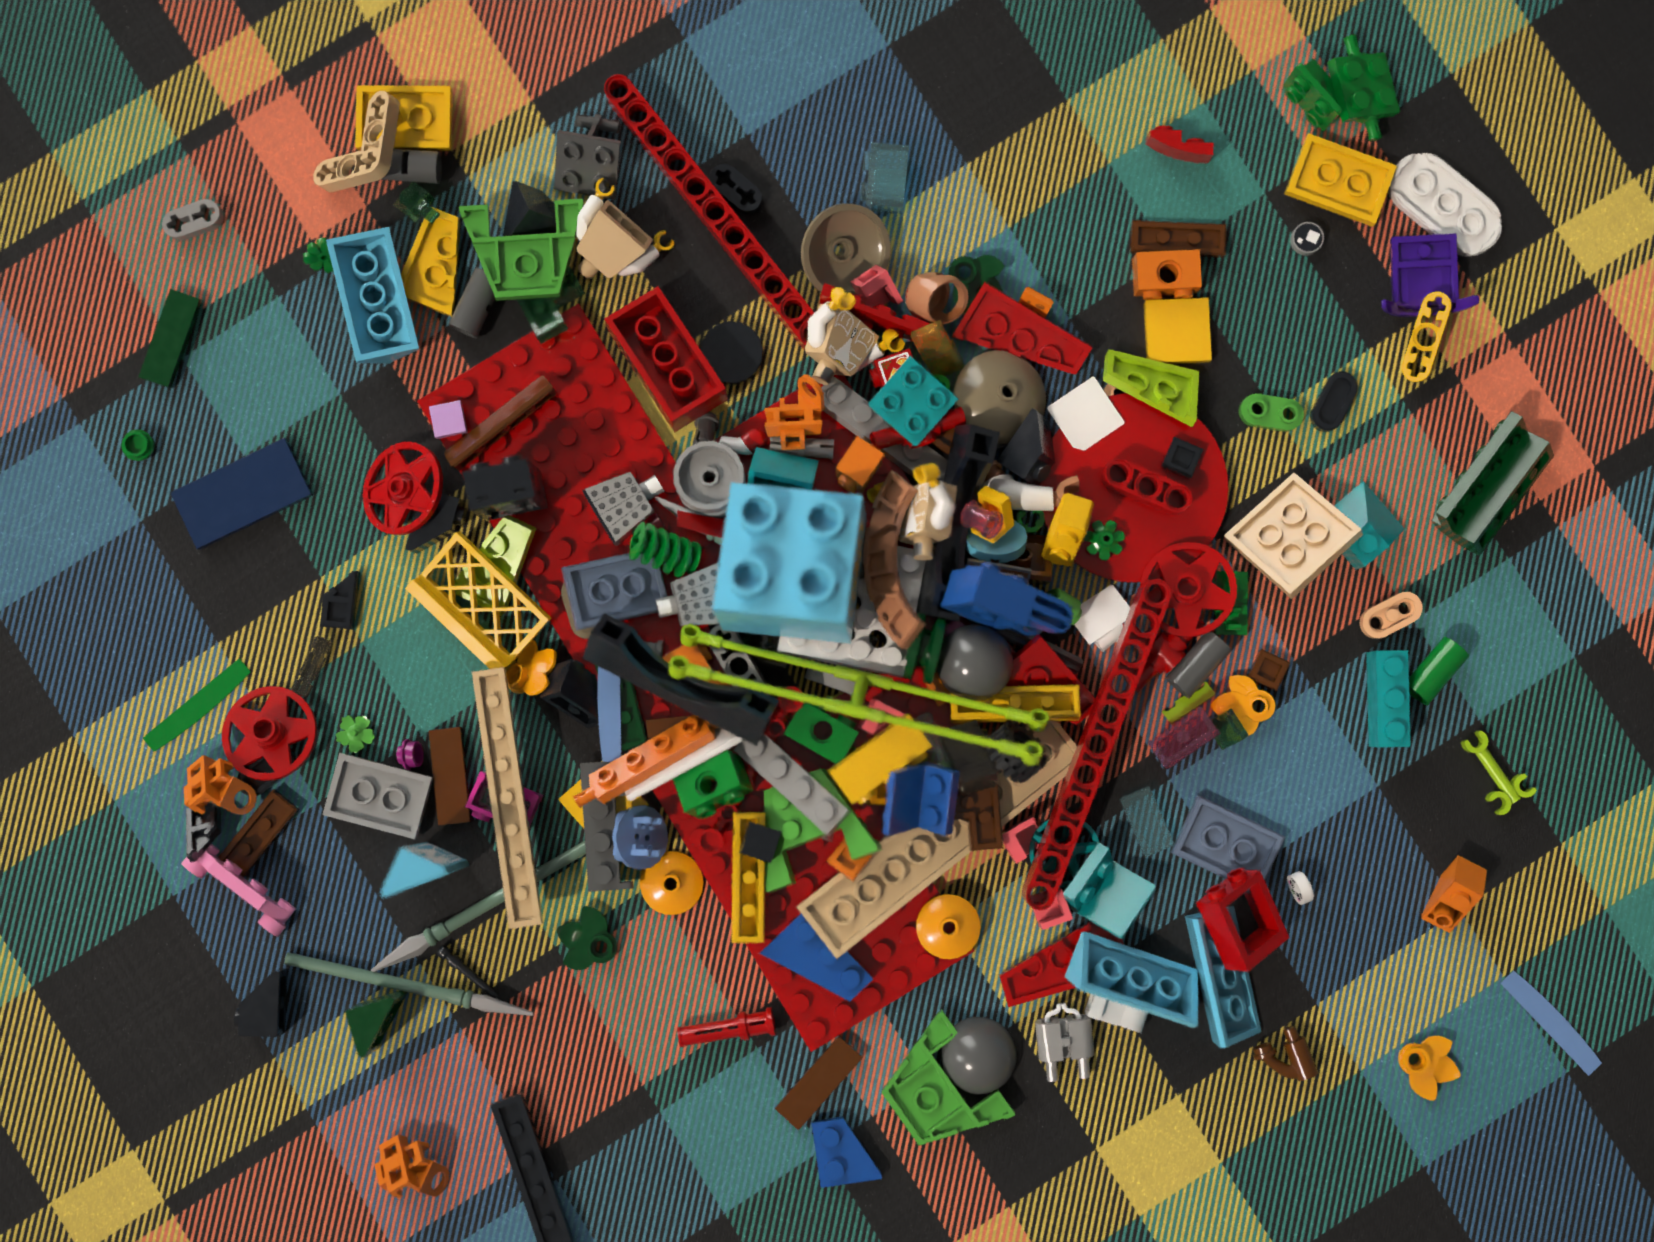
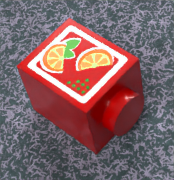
[869,348,913,388]

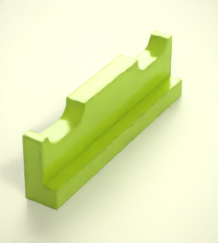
[1162,681,1216,725]

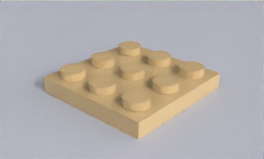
[1224,473,1363,599]

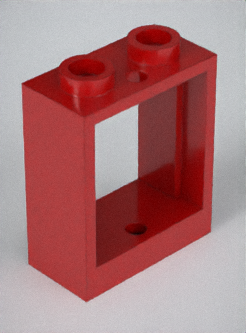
[1196,868,1290,972]

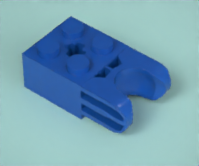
[941,563,1073,636]

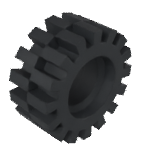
[986,720,1047,783]

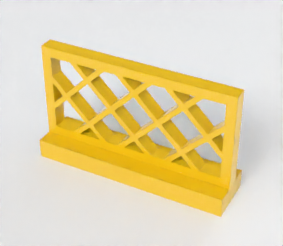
[405,531,552,671]

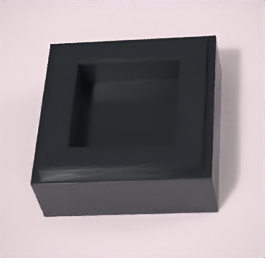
[1161,437,1203,479]
[739,822,781,863]

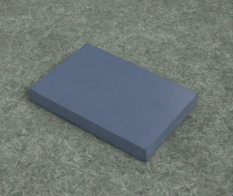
[561,553,667,631]
[1170,795,1285,880]

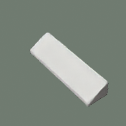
[625,727,742,801]

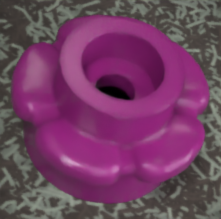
[396,739,424,770]

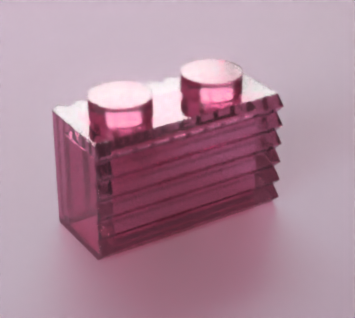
[1149,707,1221,769]

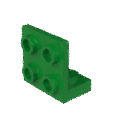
[1283,59,1342,132]

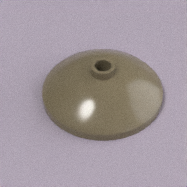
[801,203,891,295]
[953,350,1046,445]

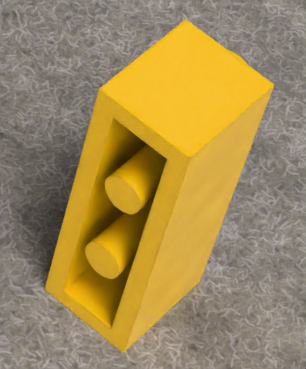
[827,714,932,805]

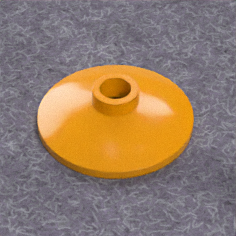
[640,851,704,915]
[916,894,981,959]

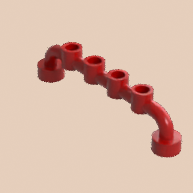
[697,686,804,855]

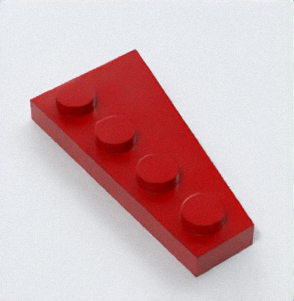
[952,282,1093,375]
[820,283,945,350]
[999,921,1124,1007]

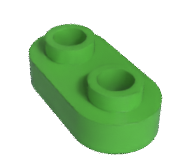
[1239,394,1304,432]

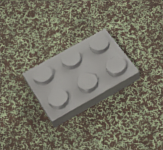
[322,753,433,839]

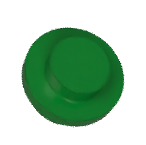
[122,429,155,461]

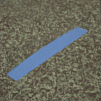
[598,667,621,762]
[1501,970,1602,1076]

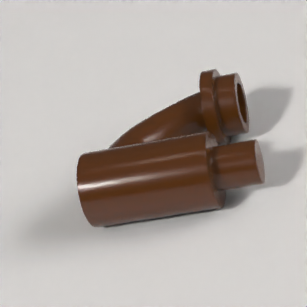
[1253,1026,1319,1081]

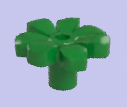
[303,237,334,273]
[1084,520,1125,561]

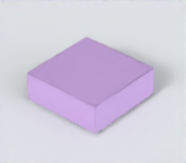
[429,400,468,439]

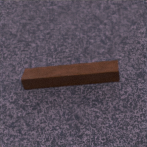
[444,375,557,471]

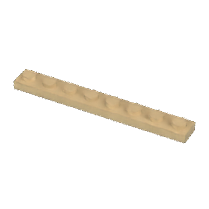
[472,667,543,929]

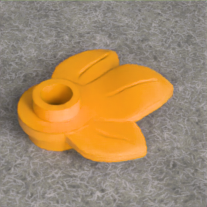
[506,640,557,696]
[1210,675,1276,739]
[1398,1035,1461,1101]

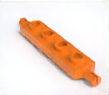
[573,714,718,808]

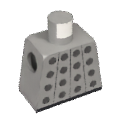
[582,472,664,546]
[655,563,719,626]

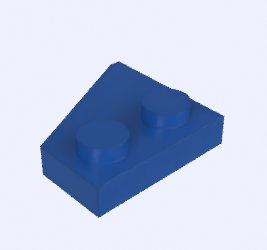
[812,1117,882,1188]

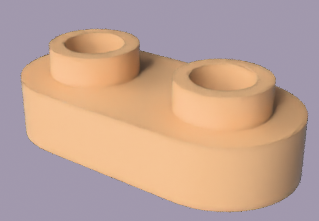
[1360,592,1423,639]

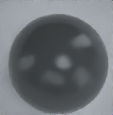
[936,624,1014,701]
[940,1017,1017,1094]

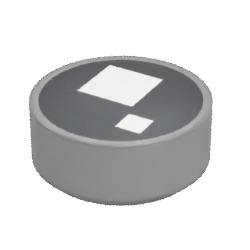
[1290,222,1324,255]

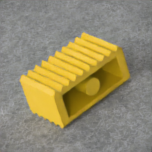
[1041,493,1094,567]

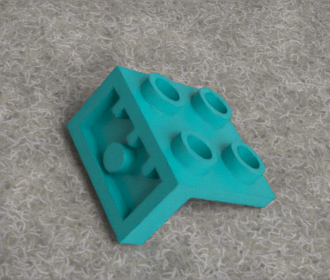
[868,356,958,446]
[1063,843,1156,939]

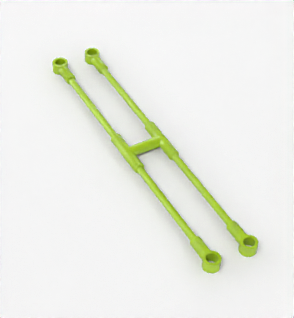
[669,624,1049,765]

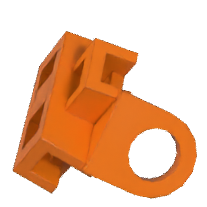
[764,374,825,450]
[184,755,256,815]
[374,1135,449,1199]

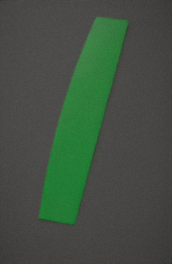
[143,658,251,752]

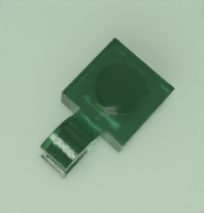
[393,182,440,224]

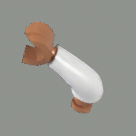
[980,460,1079,511]

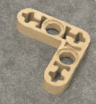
[313,91,400,192]

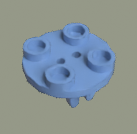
[612,805,668,869]

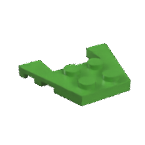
[459,199,584,301]
[764,768,882,893]
[881,1010,1016,1146]

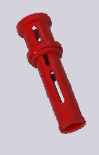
[677,1007,776,1047]

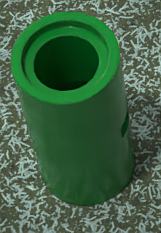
[1409,637,1469,706]

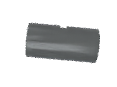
[380,149,442,184]
[448,267,496,338]
[1165,632,1232,699]

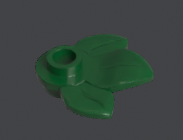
[949,255,1005,314]
[556,906,617,970]

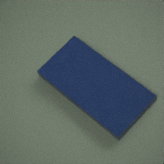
[170,438,313,550]

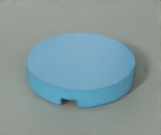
[965,517,1028,563]

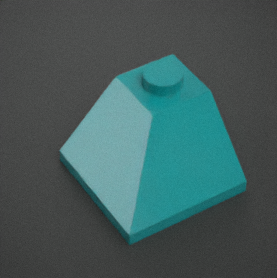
[1334,481,1405,570]

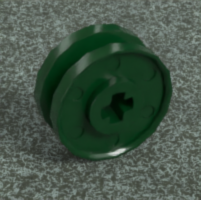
[902,613,946,684]

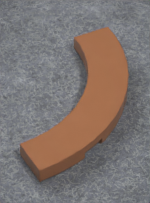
[863,470,925,650]

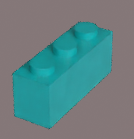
[1366,650,1411,747]

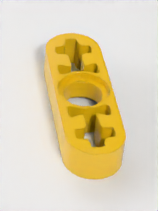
[1402,292,1452,382]

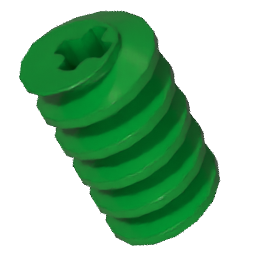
[629,521,701,578]

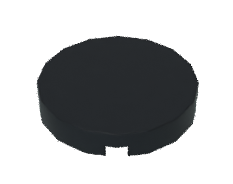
[701,321,763,385]

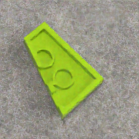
[1103,349,1199,427]
[447,515,536,616]

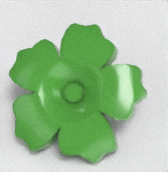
[336,715,375,753]

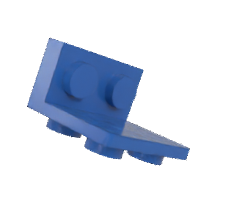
[883,762,960,836]

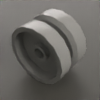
[673,441,746,518]

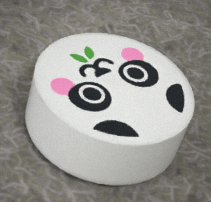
[1287,871,1314,905]

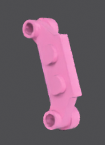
[181,844,296,937]

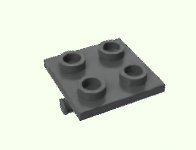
[554,113,621,200]

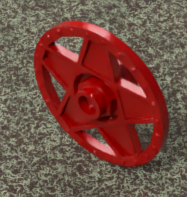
[363,442,443,536]
[1140,542,1237,637]
[222,686,317,781]

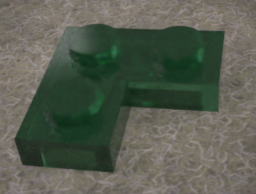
[516,266,585,344]

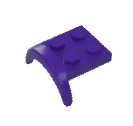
[1381,234,1479,317]

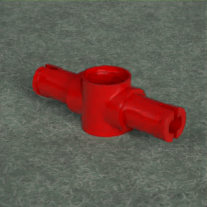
[870,407,966,450]
[1125,619,1205,693]

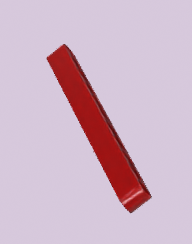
[604,74,814,350]
[1022,579,1172,911]

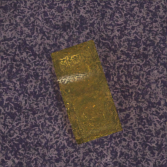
[911,320,965,376]

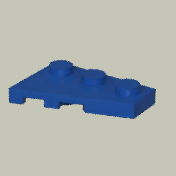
[760,913,873,1001]

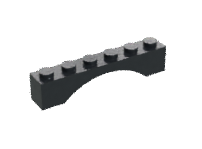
[916,424,1000,622]
[583,613,779,746]

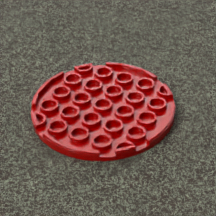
[1039,393,1228,583]

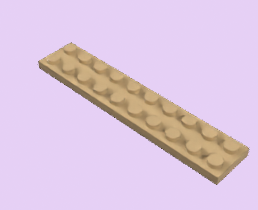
[796,721,1077,959]

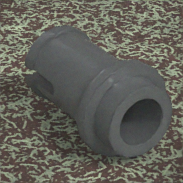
[693,412,719,445]

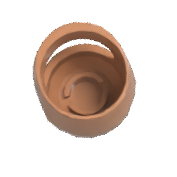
[905,272,968,324]

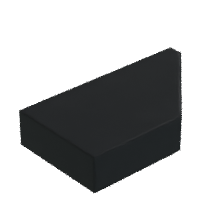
[320,571,360,630]
[186,802,221,863]

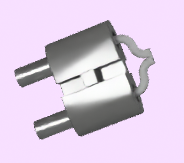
[1035,1003,1095,1082]

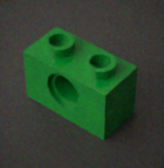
[784,702,859,764]
[673,750,753,819]

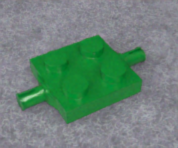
[1327,34,1400,141]

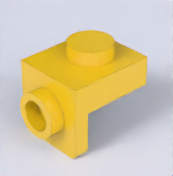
[970,485,1014,543]

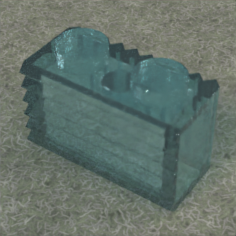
[860,142,909,214]

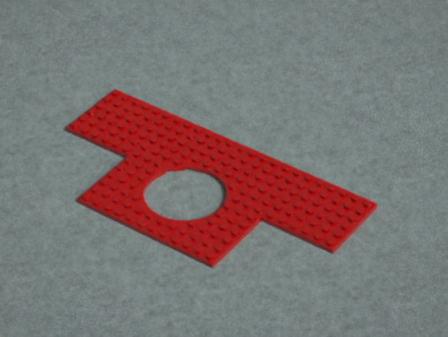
[417,303,1015,1052]

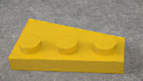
[401,206,461,317]

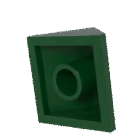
[345,990,408,1059]

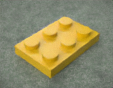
[355,85,453,151]
[1285,133,1397,227]

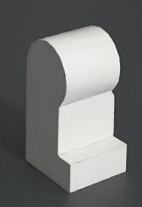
[1084,994,1148,1033]

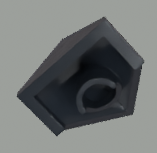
[503,181,556,236]

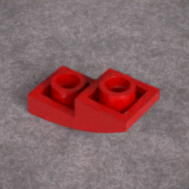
[1146,125,1214,164]

